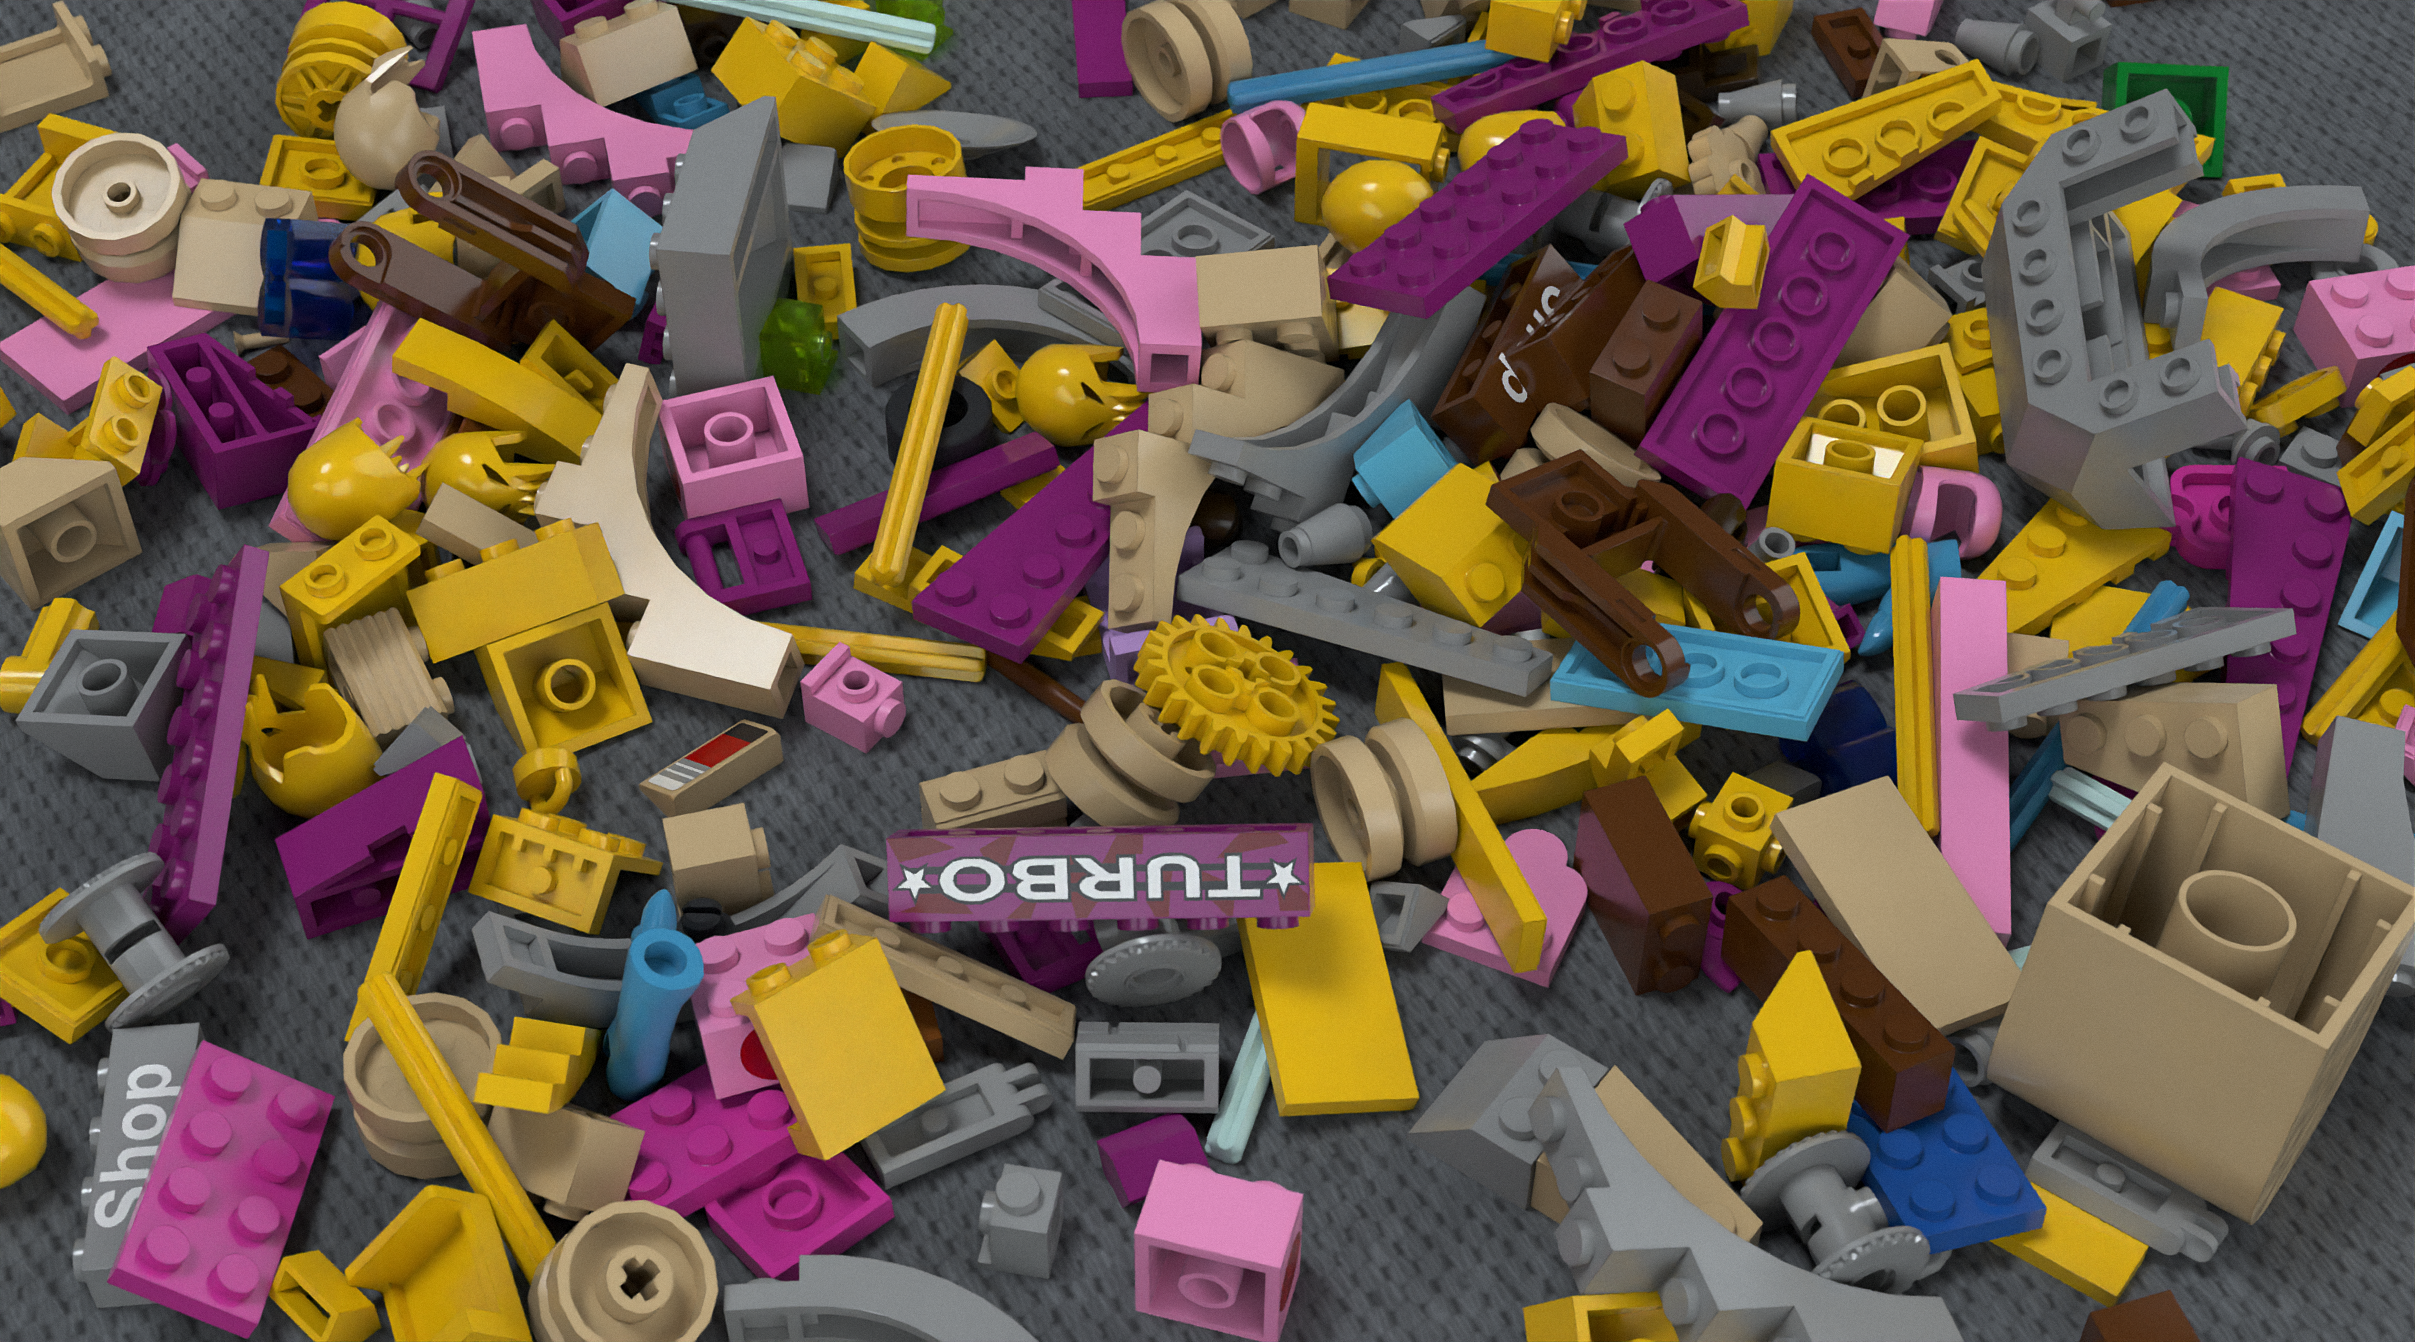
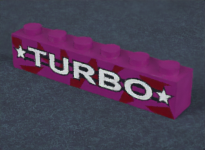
[886,823,1315,934]

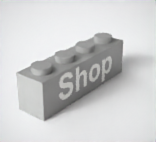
[73,1023,205,1308]

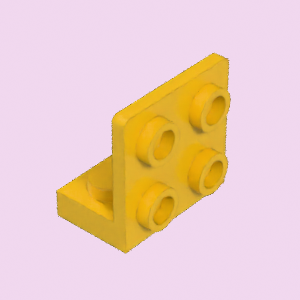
[468,807,663,935]

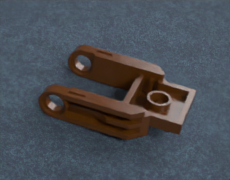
[329,150,636,354]
[1485,449,1800,698]

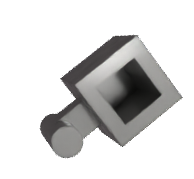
[2024,0,2112,83]

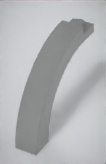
[2142,185,2370,351]
[837,284,1149,402]
[472,844,898,1028]
[724,1255,1039,1342]

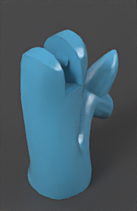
[1792,539,1962,656]
[603,889,704,1101]

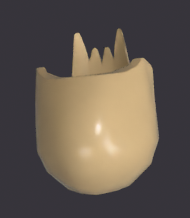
[334,45,441,191]

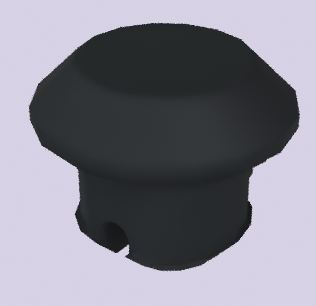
[676,898,736,944]

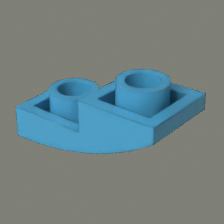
[632,73,730,130]

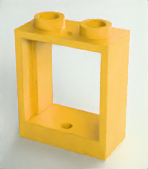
[1294,102,1450,227]

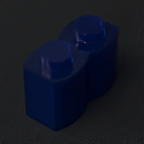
[258,218,357,341]
[1778,679,1898,799]

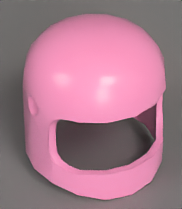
[1220,100,1306,195]
[1900,465,2003,560]

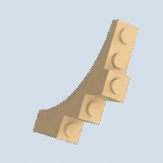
[1093,339,1344,633]
[534,363,805,719]

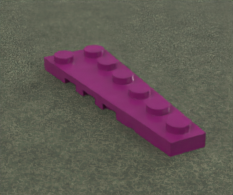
[2220,456,2353,778]

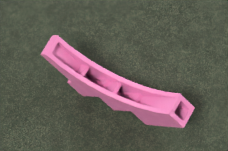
[472,24,693,217]
[906,167,1202,392]

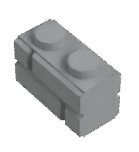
[1075,1022,1219,1113]

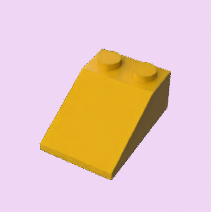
[1786,342,1979,473]

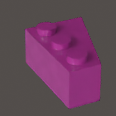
[1623,194,1794,307]
[147,333,322,510]
[275,735,491,940]

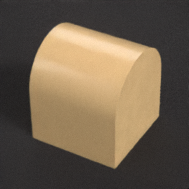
[1987,762,2415,1225]

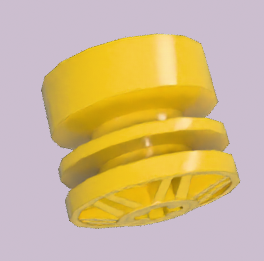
[275,1,408,140]
[844,124,971,272]

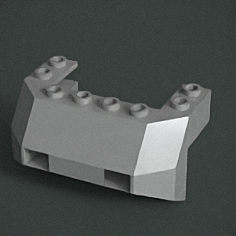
[1981,88,2248,529]

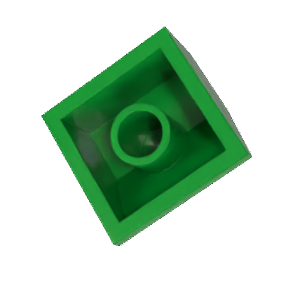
[2101,62,2229,178]

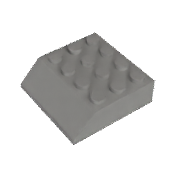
[649,96,795,399]

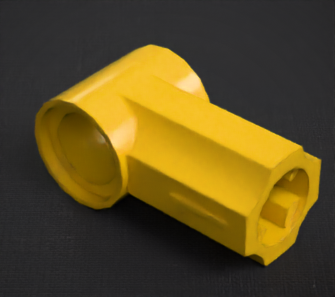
[0,598,100,714]

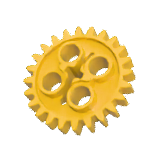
[1133,614,1339,777]

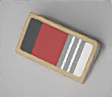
[639,719,783,818]

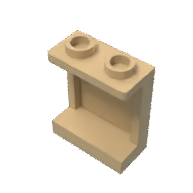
[0,0,112,133]

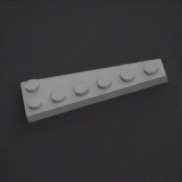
[1176,540,1554,697]
[1953,607,2297,732]

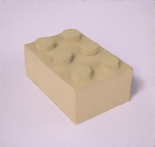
[1196,245,1340,364]

